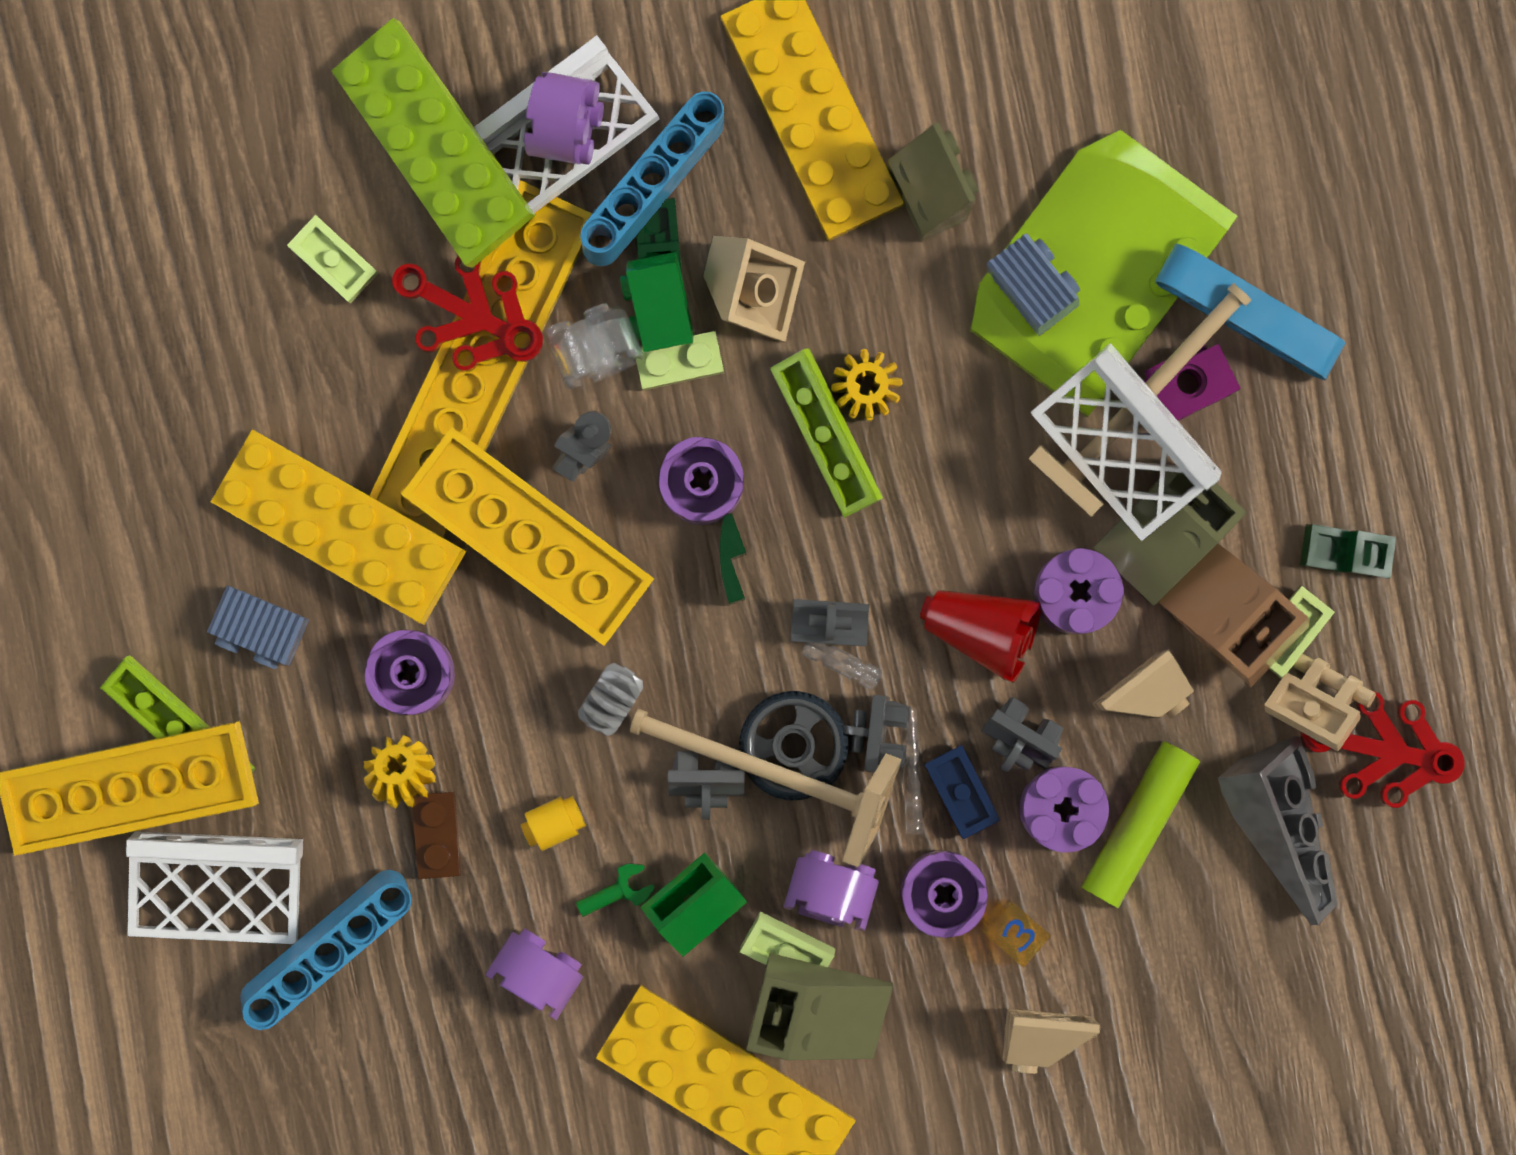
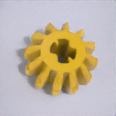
[831,349,903,421]
[363,735,436,809]

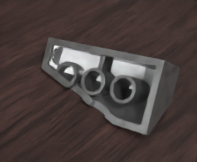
[1218,736,1337,925]

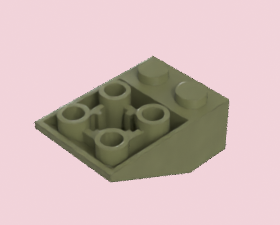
[886,122,978,242]
[1093,463,1247,606]
[746,953,893,1061]

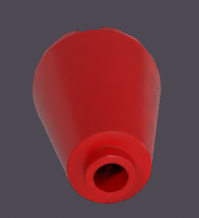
[920,590,1041,683]

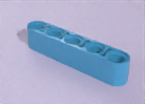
[580,91,724,266]
[1155,244,1346,380]
[240,870,412,1030]

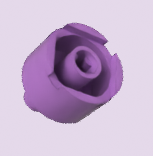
[524,71,604,165]
[659,437,744,525]
[1034,548,1124,635]
[365,630,455,715]
[1019,766,1109,852]
[783,850,879,931]
[900,850,988,938]
[485,928,584,1020]

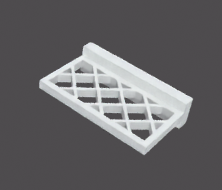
[474,35,659,213]
[1030,343,1222,541]
[126,831,303,944]

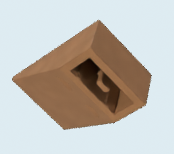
[1158,543,1309,687]

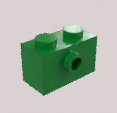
[620,252,694,352]
[640,852,747,957]

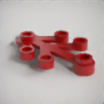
[392,256,544,372]
[1300,691,1465,808]

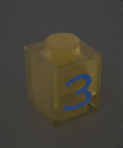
[982,900,1051,968]

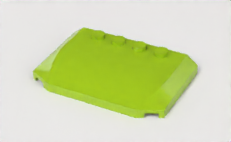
[970,129,1238,417]

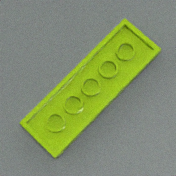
[331,18,536,268]

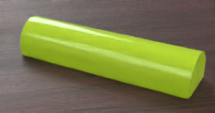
[770,348,884,518]
[100,655,255,773]
[1081,741,1200,908]

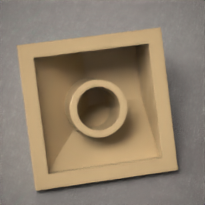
[703,236,805,342]
[1092,650,1194,719]
[1002,1008,1100,1074]

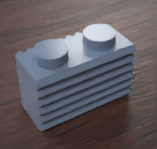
[986,233,1081,336]
[207,585,309,670]

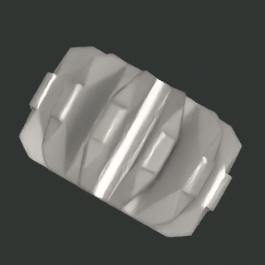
[578,663,643,736]

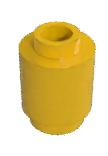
[520,796,586,851]

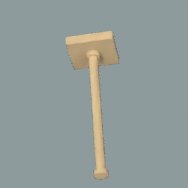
[1029,283,1251,517]
[630,709,902,867]

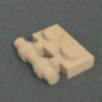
[1264,654,1376,752]

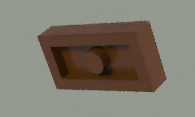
[412,791,462,879]

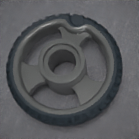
[739,691,848,801]

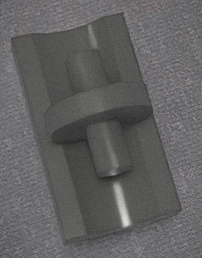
[552,411,612,482]
[791,599,870,647]
[843,695,911,772]
[981,697,1063,773]
[668,751,744,820]

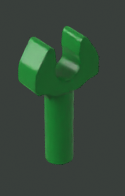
[576,863,655,917]

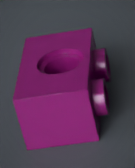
[1143,344,1241,421]

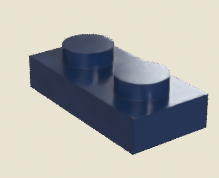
[924,745,1000,839]

